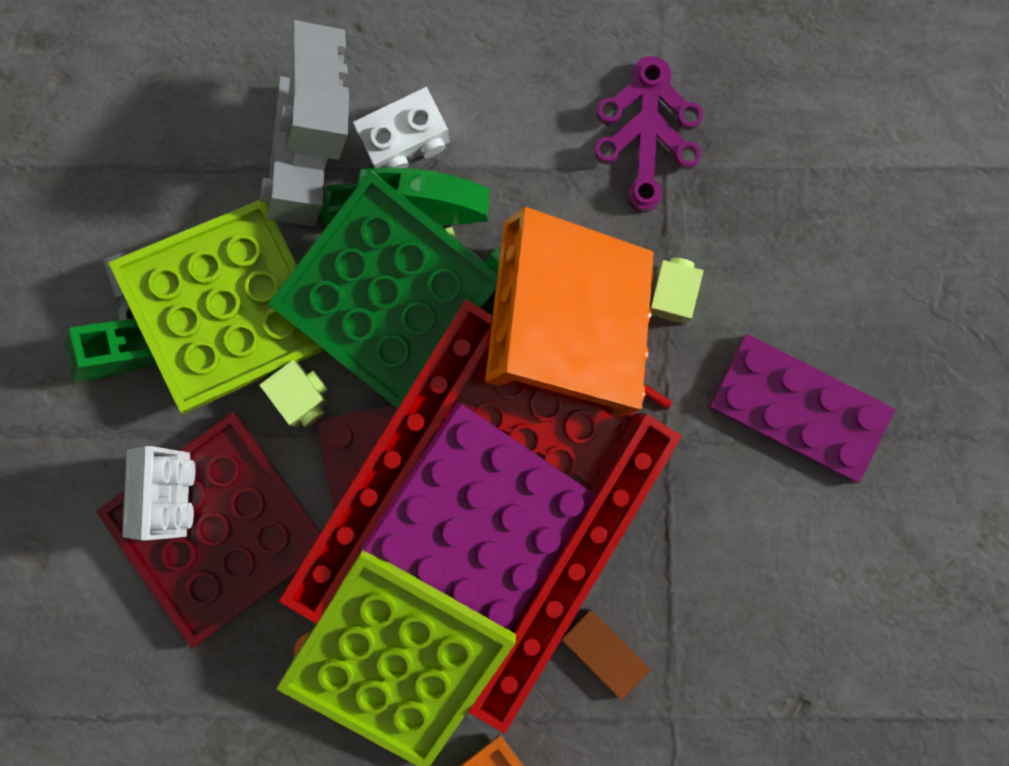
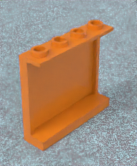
[485,206,654,418]

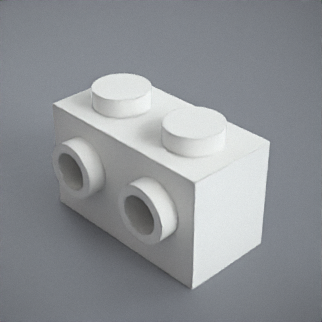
[353,87,450,168]

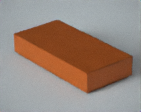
[562,608,651,700]

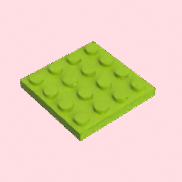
[108,200,324,415]
[276,548,516,766]

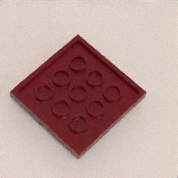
[96,412,321,649]

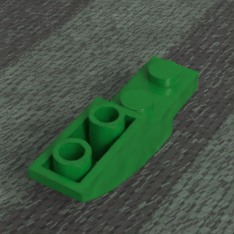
[320,168,490,226]

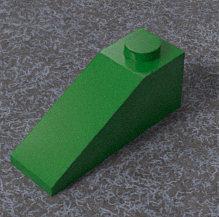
[64,318,157,383]

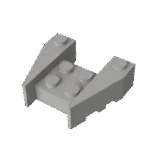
[260,20,349,226]

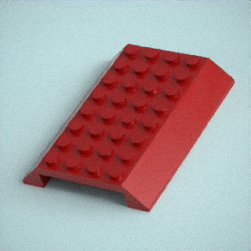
[279,299,682,734]

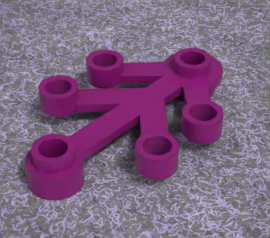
[595,56,703,213]

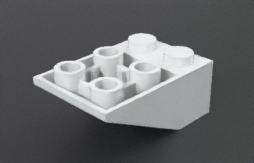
[122,446,195,540]

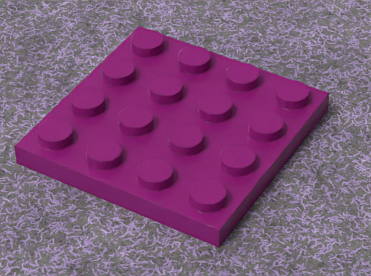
[360,402,595,631]

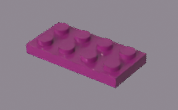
[708,334,896,483]

